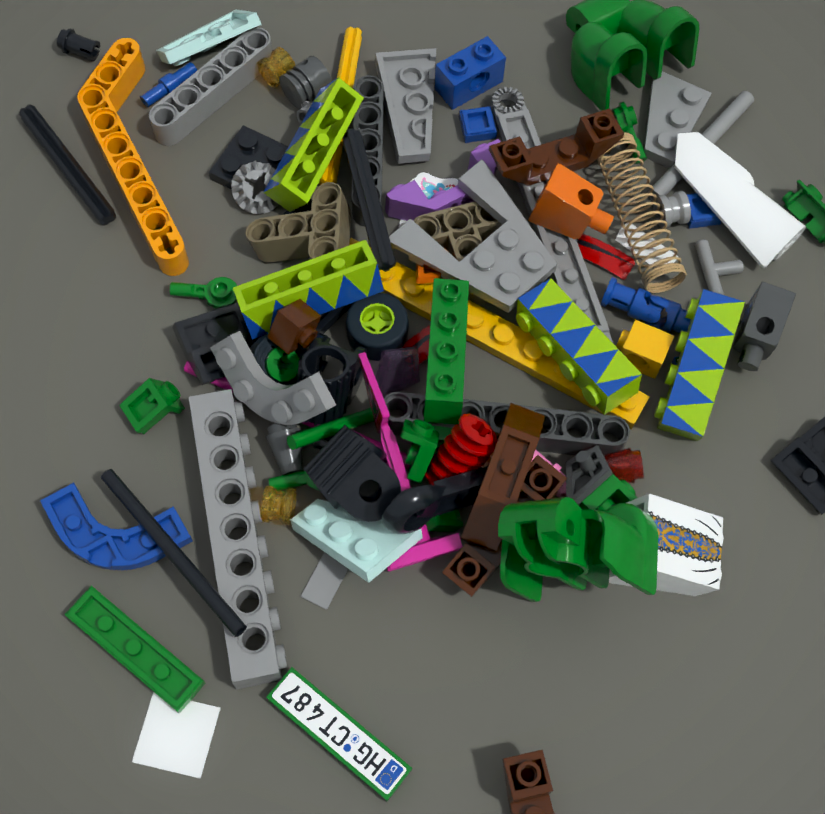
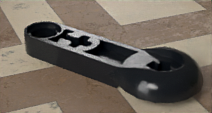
[381,466,488,534]

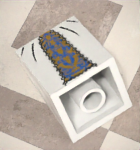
[609,494,724,596]

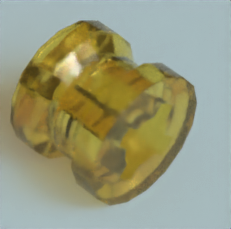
[257,47,296,88]
[260,485,297,526]

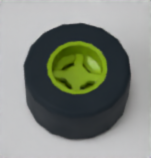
[346,293,409,361]

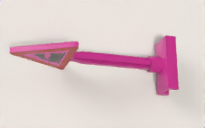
[358,352,463,572]

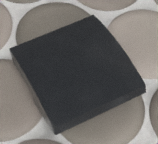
[173,303,258,385]
[771,417,825,515]

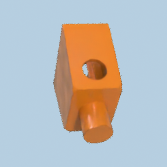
[528,163,614,239]

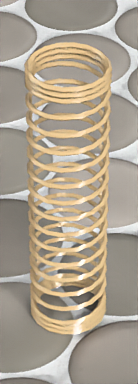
[597,132,687,293]

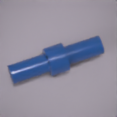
[140,62,197,107]

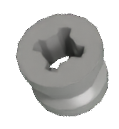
[653,191,691,228]

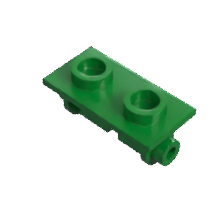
[782,179,825,244]

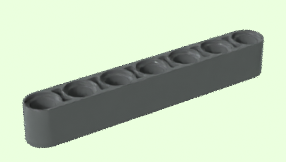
[384,392,630,459]

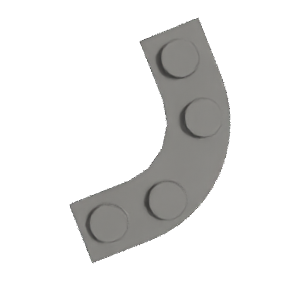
[210,331,336,425]

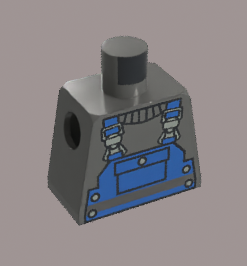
[733,281,796,371]

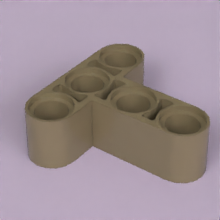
[245,182,351,262]
[413,202,502,306]

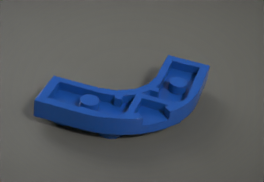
[40,483,193,570]

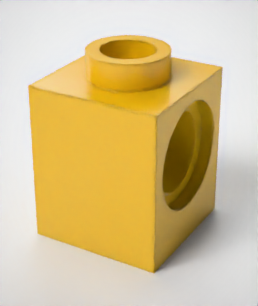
[616,319,674,379]

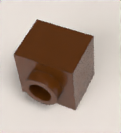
[267,299,321,355]

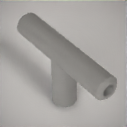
[695,239,744,295]

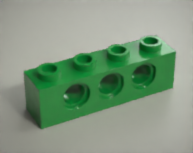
[424,278,469,424]

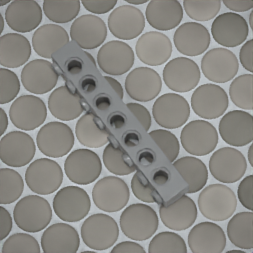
[189,389,287,690]

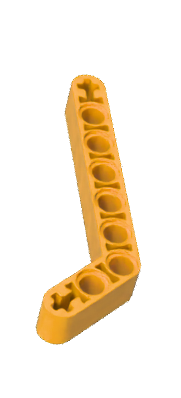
[77,38,189,276]

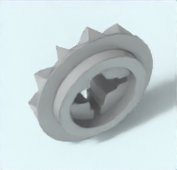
[231,160,279,214]

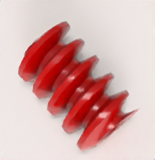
[425,414,497,485]

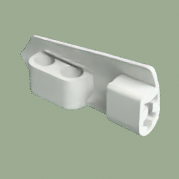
[674,132,806,269]

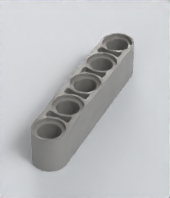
[149,27,273,146]

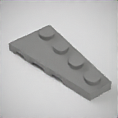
[375,48,437,164]

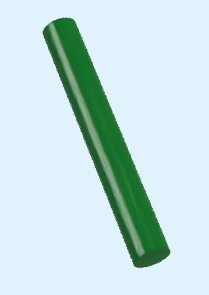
[287,407,374,450]

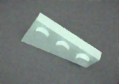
[156,9,261,66]
[290,499,423,583]

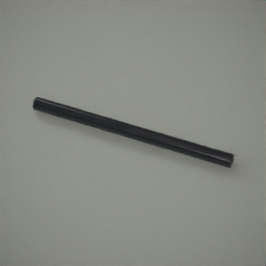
[101,469,247,637]

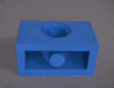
[434,36,506,110]

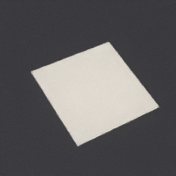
[132,692,221,779]

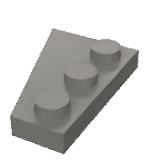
[643,71,712,168]

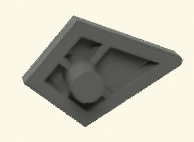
[566,445,613,505]

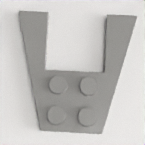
[389,159,557,313]

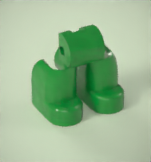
[566,0,700,111]
[498,497,658,602]

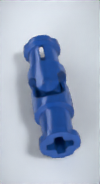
[601,277,691,333]

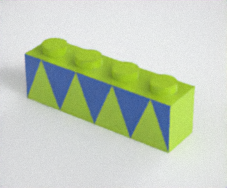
[263,77,364,212]
[233,240,384,339]
[516,278,642,415]
[654,289,745,441]

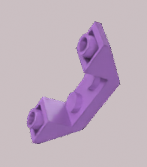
[385,139,500,221]

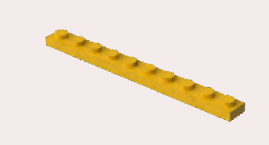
[349,238,650,430]

